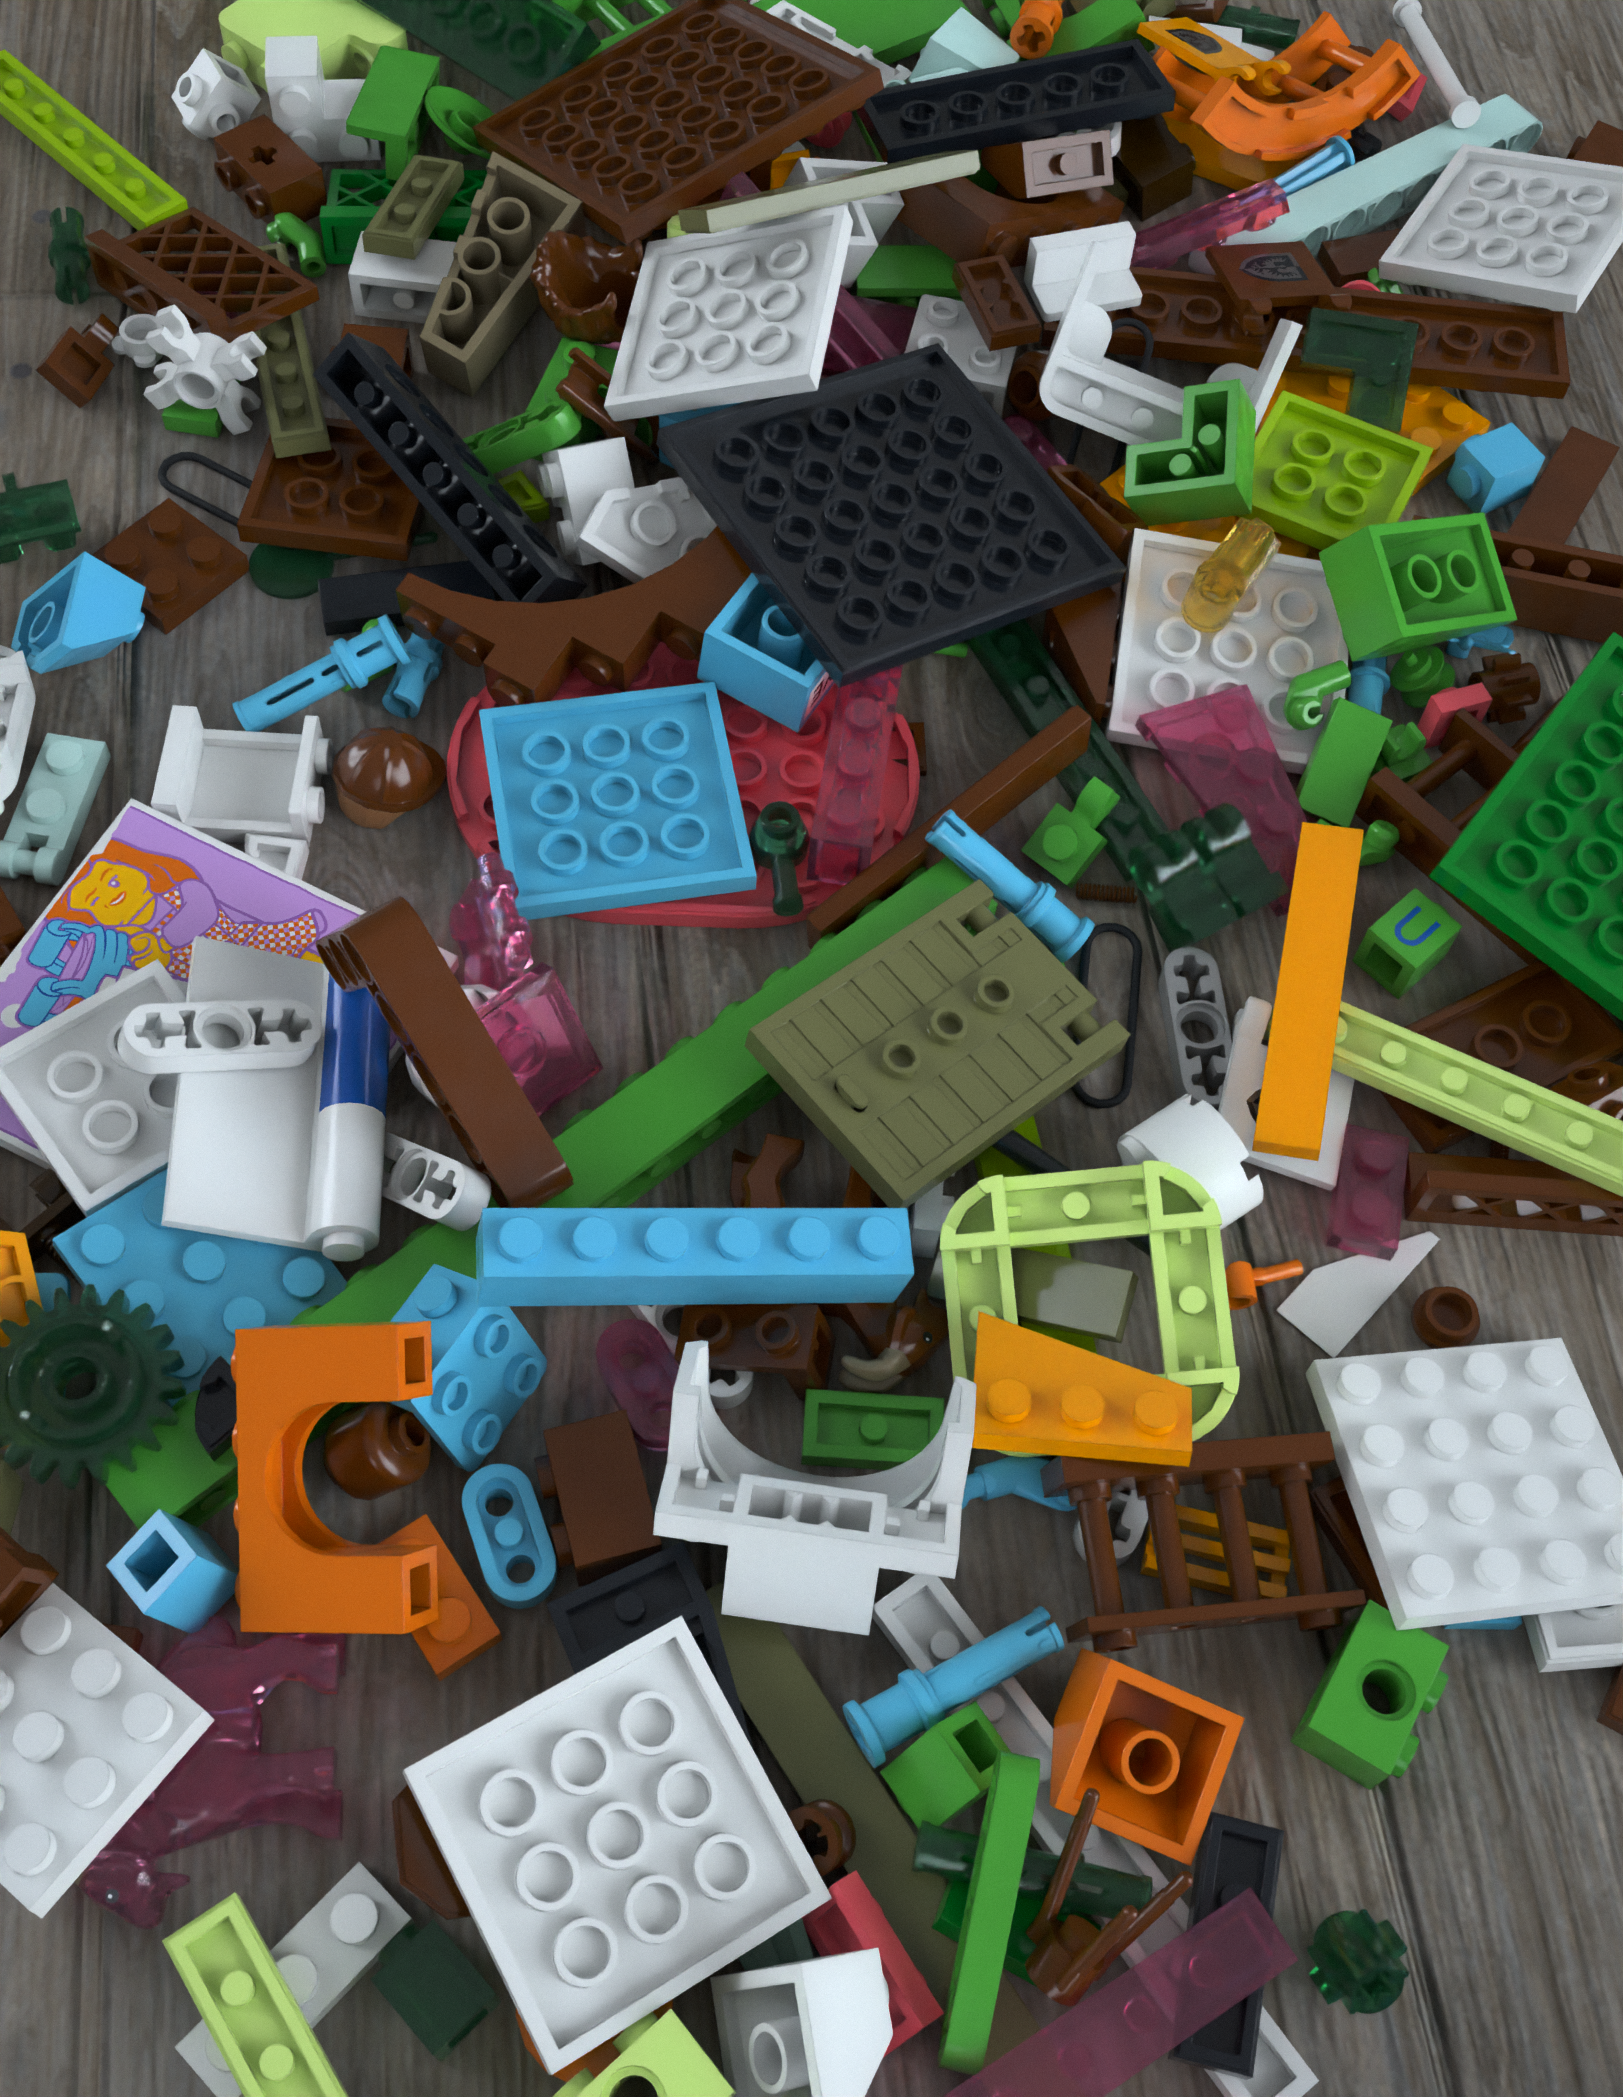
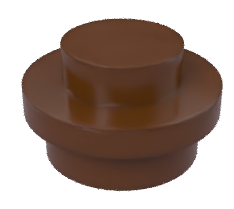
[1411,1286,1480,1349]

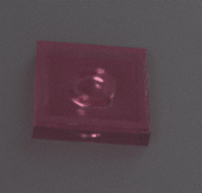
[475,962,604,1117]

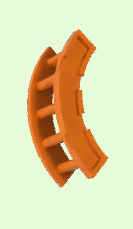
[1152,11,1421,161]

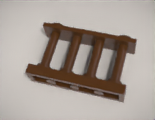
[1355,708,1540,965]
[1040,1431,1367,1653]

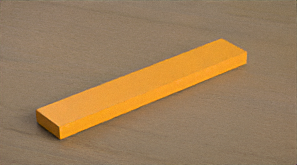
[1252,822,1364,1161]

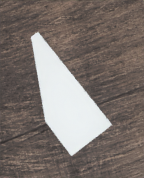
[1276,1231,1440,1358]

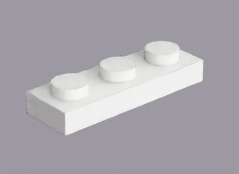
[175,1862,415,2097]

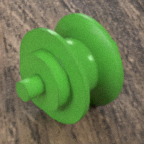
[1390,645,1456,708]

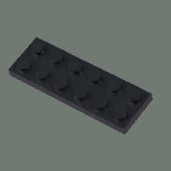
[857,39,1176,164]

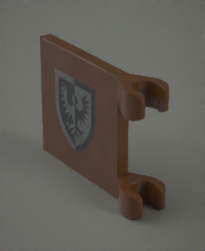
[1205,241,1352,336]

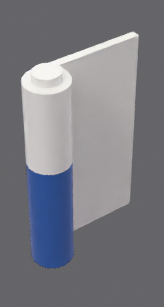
[161,936,391,1261]

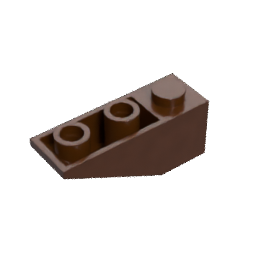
[1042,580,1123,740]

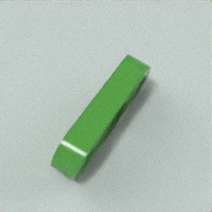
[462,399,582,474]

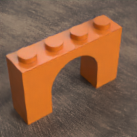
[231,1321,438,1634]

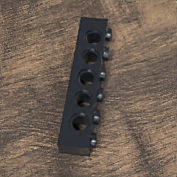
[312,332,588,603]

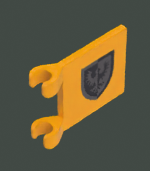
[1137,17,1291,96]

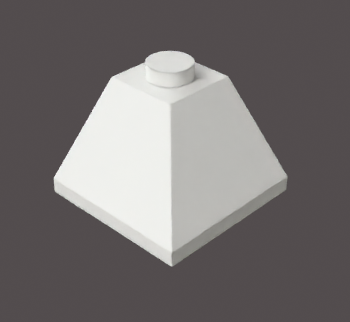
[710,1948,893,2097]

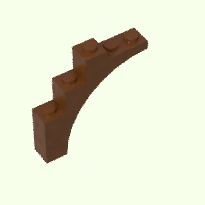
[395,526,752,707]

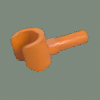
[1225,1259,1303,1310]

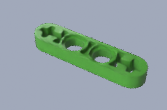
[937,1750,1040,2077]

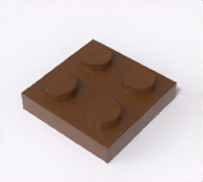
[92,498,250,635]

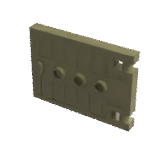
[744,879,1131,1208]

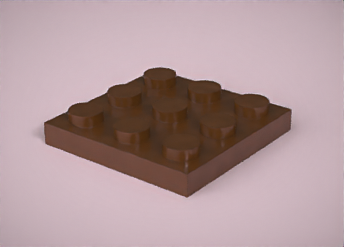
[237,417,424,562]

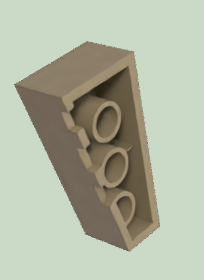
[420,151,586,397]

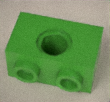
[1290,1599,1450,1790]

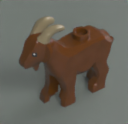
[729,1133,949,1394]

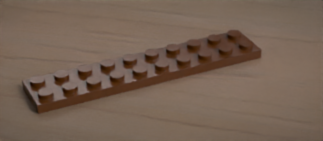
[1041,266,1570,399]

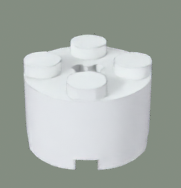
[1117,1094,1263,1230]

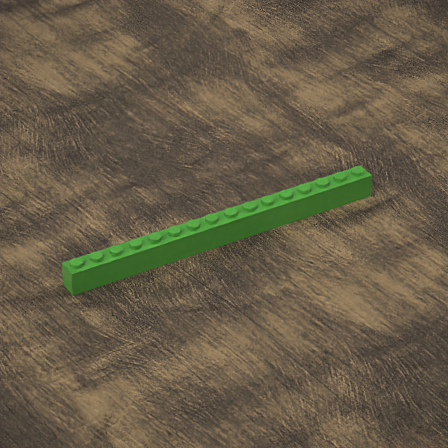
[95,856,998,1529]

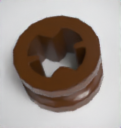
[788,1799,856,1876]

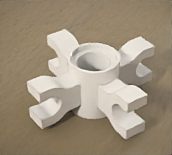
[143,304,267,435]

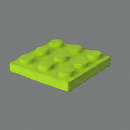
[1237,390,1434,551]

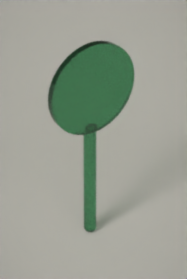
[249,531,438,599]

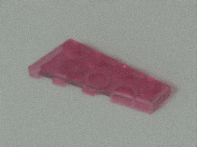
[1135,684,1308,917]

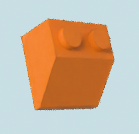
[1049,1647,1245,1866]

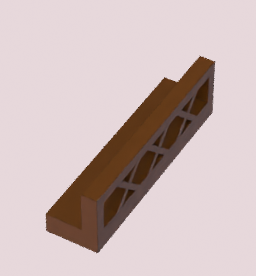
[1401,1152,1623,1237]

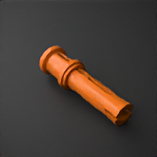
[1010,0,1064,60]

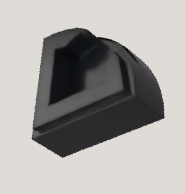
[195,1356,237,1461]

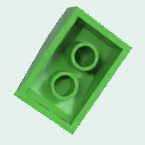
[1318,512,1518,662]

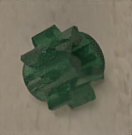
[1307,1909,1409,2014]

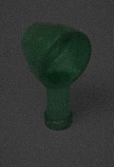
[749,801,809,916]

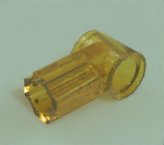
[1181,517,1282,633]

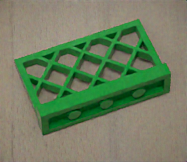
[319,169,487,264]

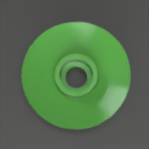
[424,85,495,159]

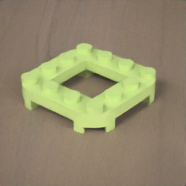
[940,1160,1240,1457]

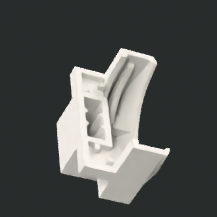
[653,1340,977,1636]

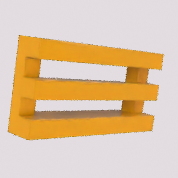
[1140,1504,1291,1599]

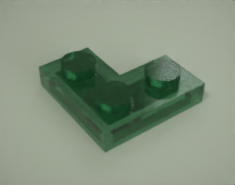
[1299,307,1419,434]

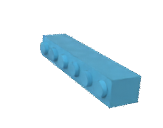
[476,1208,914,1307]

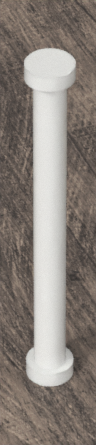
[1392,0,1481,129]

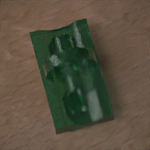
[0,472,82,564]

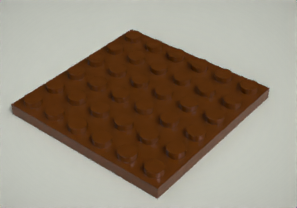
[472,0,884,245]

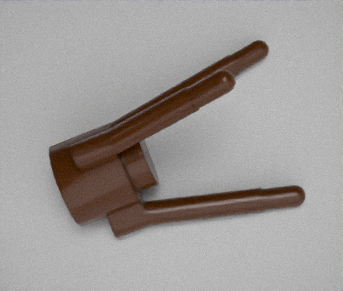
[1025,1788,1193,2007]

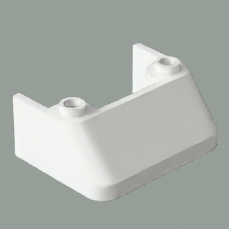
[1039,241,1303,445]

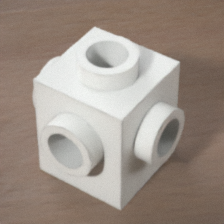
[171,48,261,140]

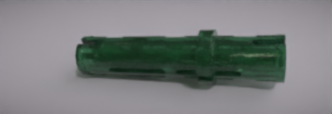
[912,1820,1153,1919]

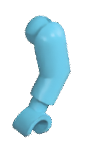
[962,1456,1077,1512]

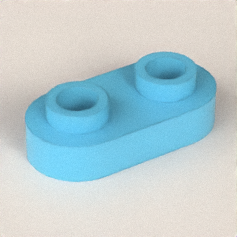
[462,1463,558,1609]

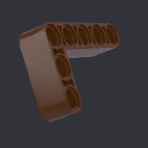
[315,896,574,1208]

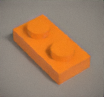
[377,1514,503,1682]

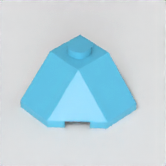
[11,551,146,674]

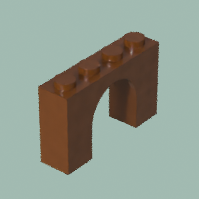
[896,176,1125,268]

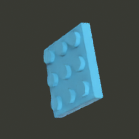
[52,1168,347,1410]

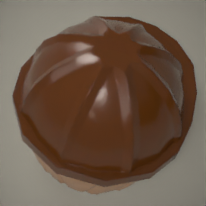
[332,726,447,829]

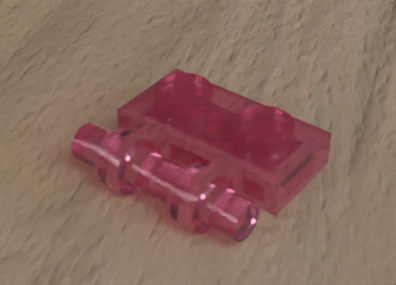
[449,852,533,1000]

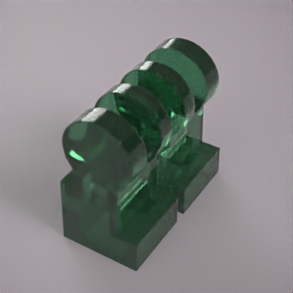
[1128,803,1290,953]

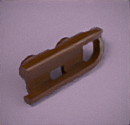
[555,347,660,466]

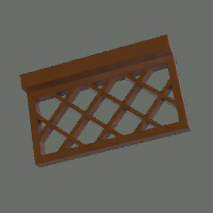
[84,207,320,343]

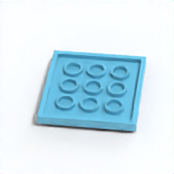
[479,681,757,922]

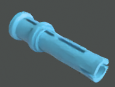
[232,614,412,732]
[925,809,1095,963]
[842,1606,1065,1768]

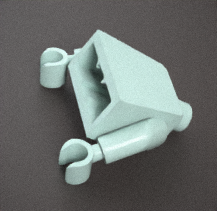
[884,7,1020,88]

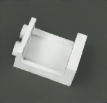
[151,705,333,847]

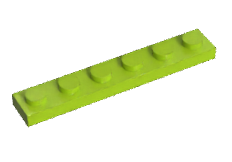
[0,49,189,231]

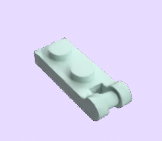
[0,733,111,886]

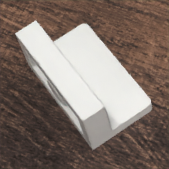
[1024,221,1143,322]

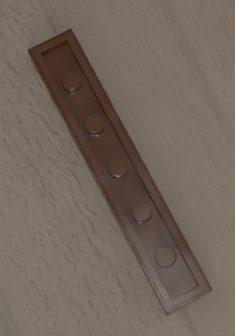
[806,705,1092,949]

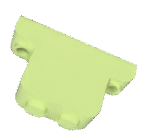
[218,0,408,93]

